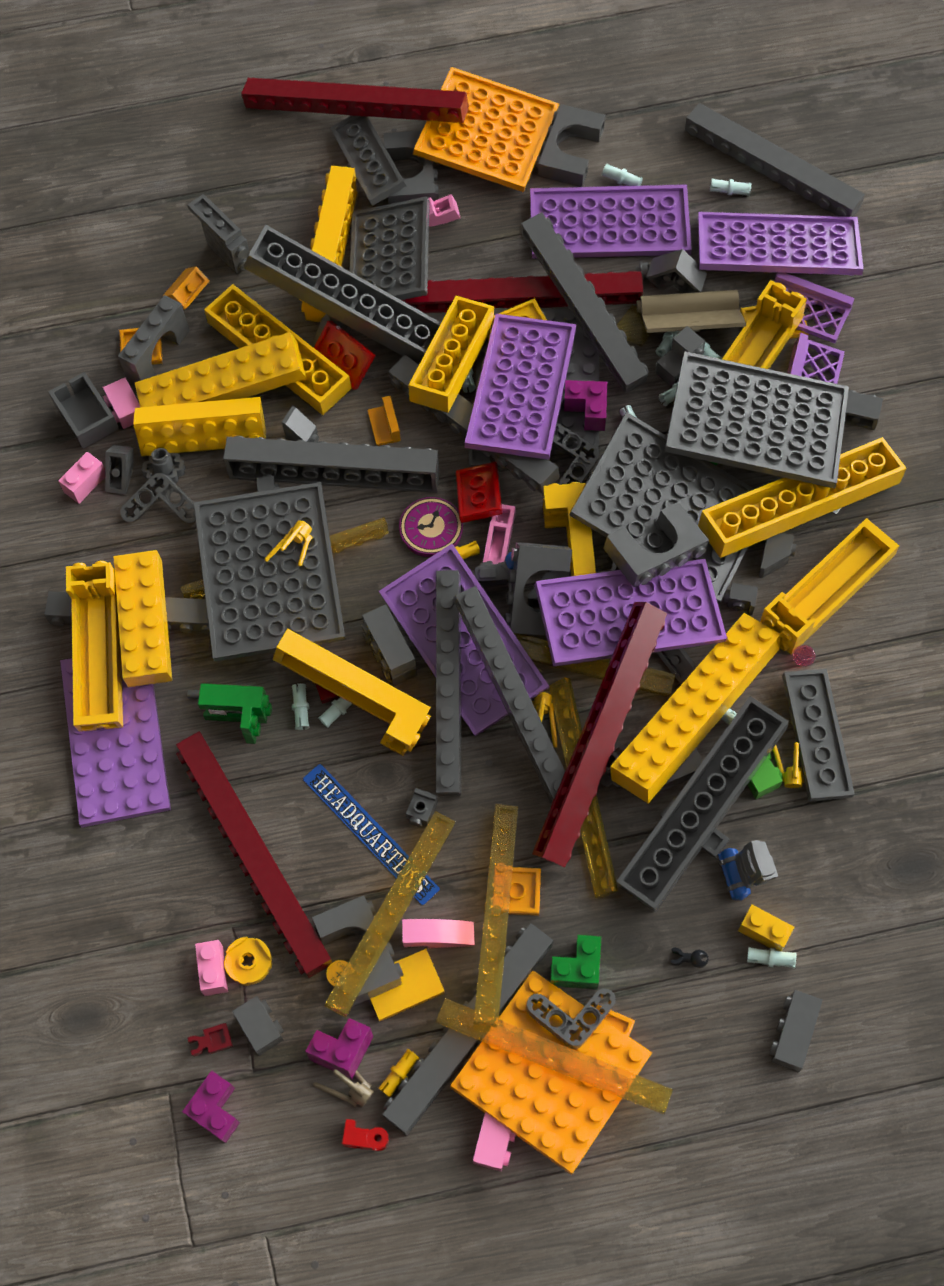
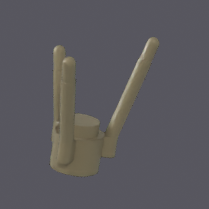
[313,1069,374,1107]

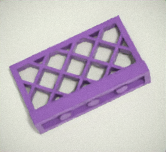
[774,272,855,343]
[787,333,845,384]

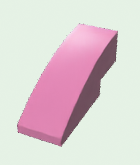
[428,194,460,227]
[483,504,516,564]
[402,919,475,948]

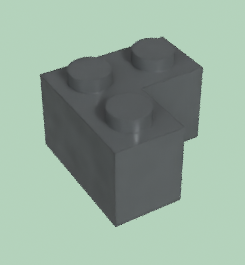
[646,249,707,293]
[655,326,705,387]

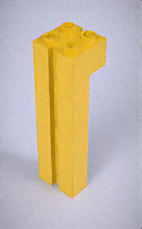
[722,280,807,369]
[543,482,596,576]
[760,518,899,655]
[66,561,123,732]
[273,628,431,756]

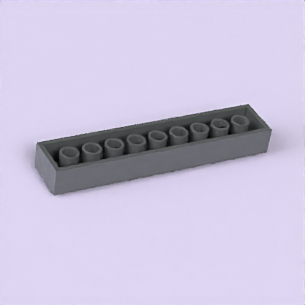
[243,224,441,365]
[223,436,439,493]
[616,696,789,913]

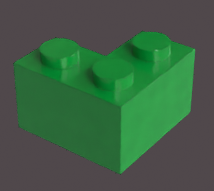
[551,935,601,990]

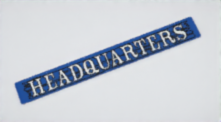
[303,764,440,905]

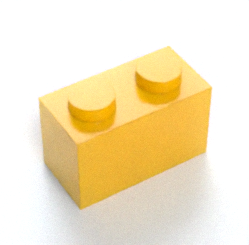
[738,905,794,952]

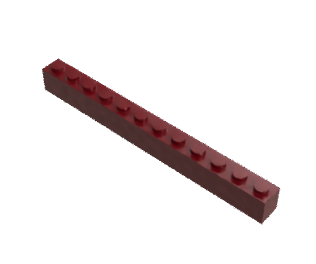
[241,78,469,123]
[402,271,643,313]
[532,602,667,867]
[176,731,333,978]

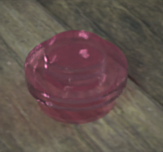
[793,645,816,667]

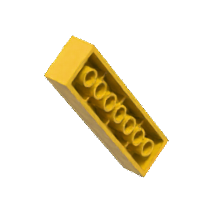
[299,165,358,322]
[204,284,351,415]
[135,332,306,407]

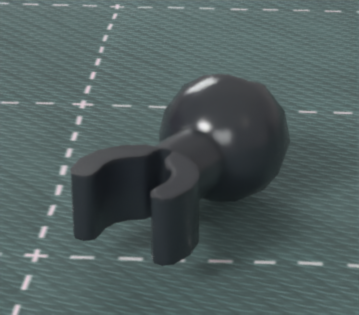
[671,948,709,968]

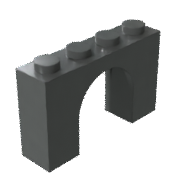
[536,104,605,187]
[384,130,439,204]
[118,295,190,386]
[604,502,709,588]
[504,542,572,635]
[312,895,404,1008]

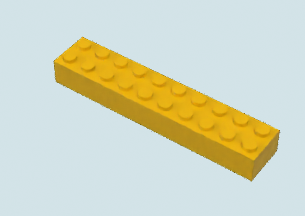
[698,437,906,558]
[611,613,781,804]

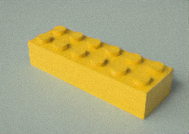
[408,296,494,413]
[133,397,266,456]
[113,550,172,687]

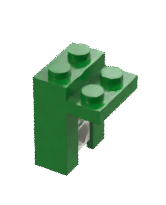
[198,683,272,744]

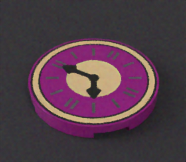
[399,497,463,557]

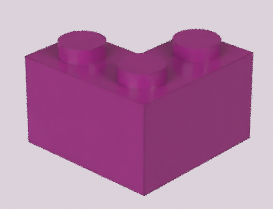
[564,380,607,431]
[305,1018,374,1079]
[182,1070,240,1143]

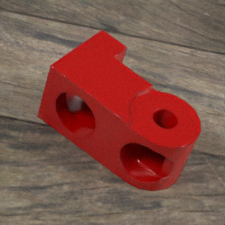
[342,1119,389,1151]

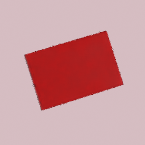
[314,321,376,390]
[456,462,502,523]

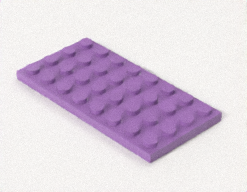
[530,185,692,258]
[698,212,863,275]
[465,314,576,460]
[379,544,549,736]
[535,559,727,666]
[60,658,171,828]

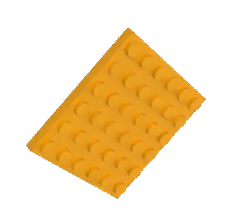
[413,67,559,192]
[450,970,652,1175]

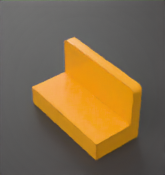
[163,266,210,310]
[368,396,401,446]

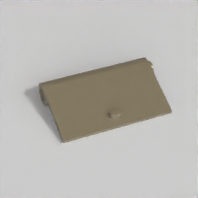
[636,290,746,333]

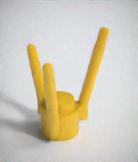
[264,520,313,566]
[532,692,557,748]
[773,742,805,788]

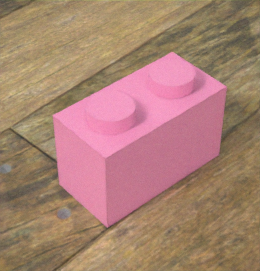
[103,377,140,429]
[58,452,105,504]
[195,940,228,996]
[473,1112,516,1172]

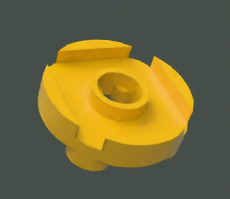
[224,937,272,986]

